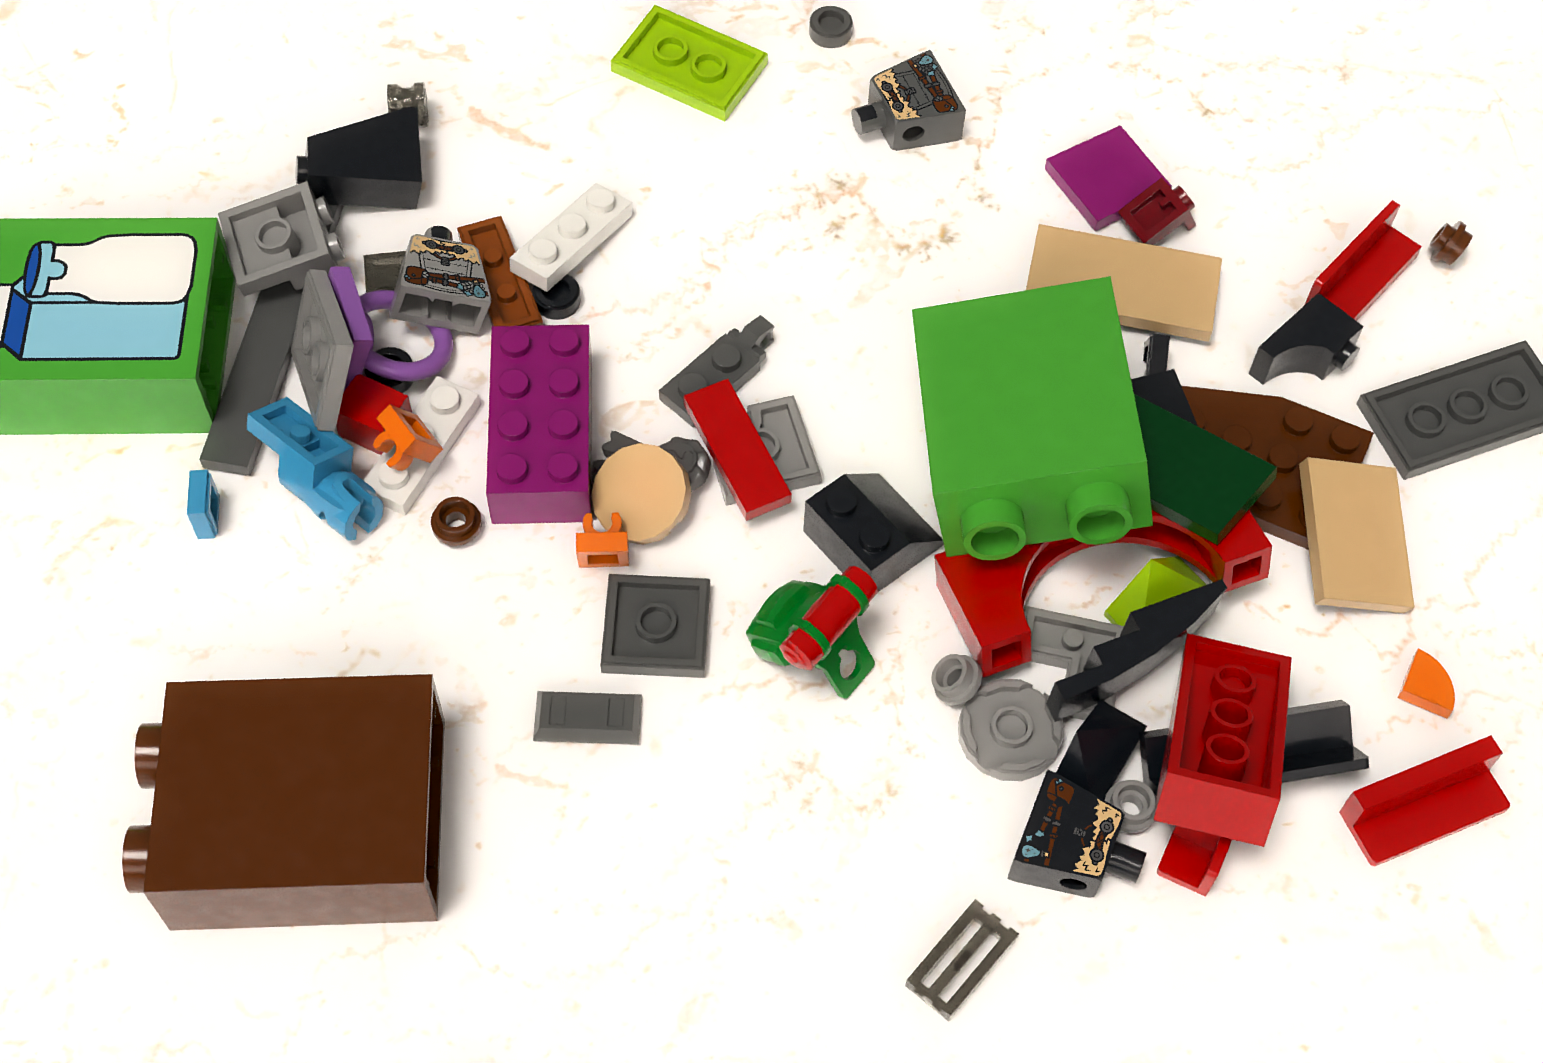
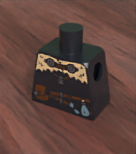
[1007,769,1147,898]

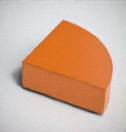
[1397,648,1455,719]

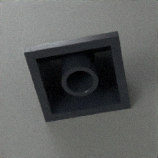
[803,473,944,592]

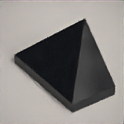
[1056,700,1147,800]

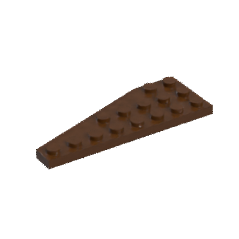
[1182,386,1374,550]

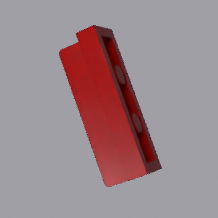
[1305,200,1422,321]
[1339,735,1510,867]

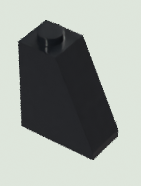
[295,107,422,209]

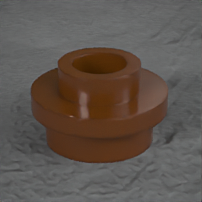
[1429,221,1473,265]
[431,497,482,546]

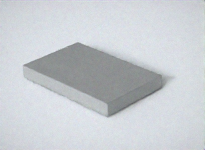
[291,269,354,432]

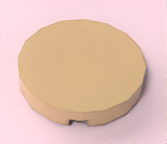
[591,443,692,545]

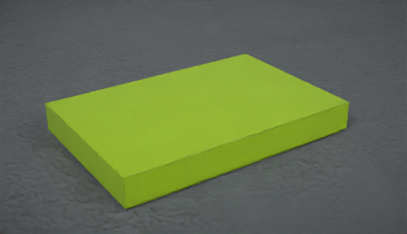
[611,5,768,122]

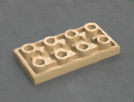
[1026,224,1222,342]

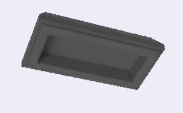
[533,691,642,744]

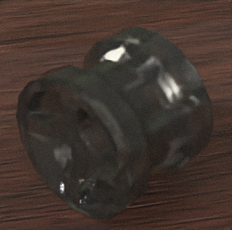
[387,82,429,128]

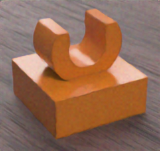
[373,404,443,471]
[576,512,629,568]

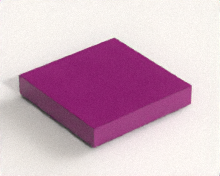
[1045,125,1172,231]

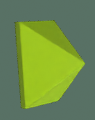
[1104,556,1207,626]

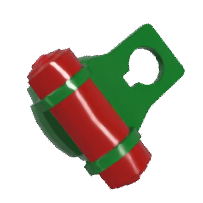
[746,566,878,699]

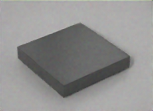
[600,574,710,678]

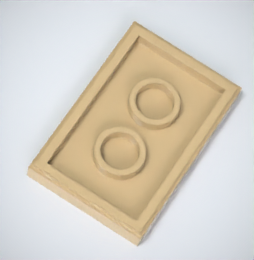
[1299,457,1415,613]

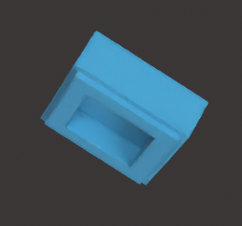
[187,469,220,539]

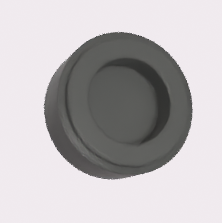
[809,6,853,48]

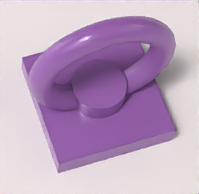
[328,266,453,391]

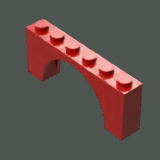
[934,510,1272,678]

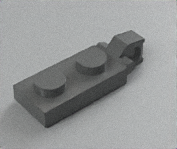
[659,315,775,428]

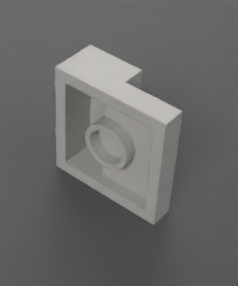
[218,181,345,296]

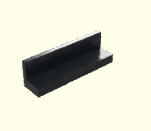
[1139,699,1369,796]

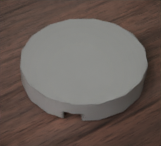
[958,679,1064,781]

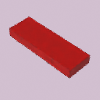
[683,378,792,521]

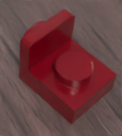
[1117,177,1196,245]

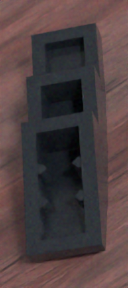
[1046,579,1227,722]

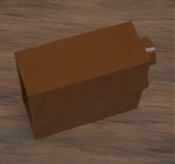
[122,674,445,931]

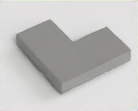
[1024,606,1124,720]

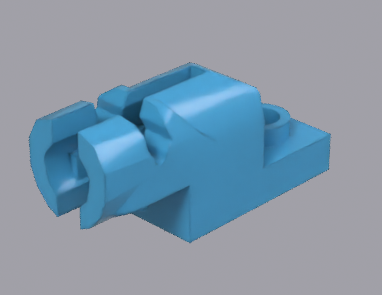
[247,397,384,541]

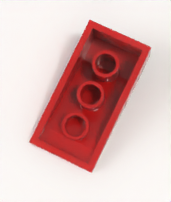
[1153,633,1292,847]

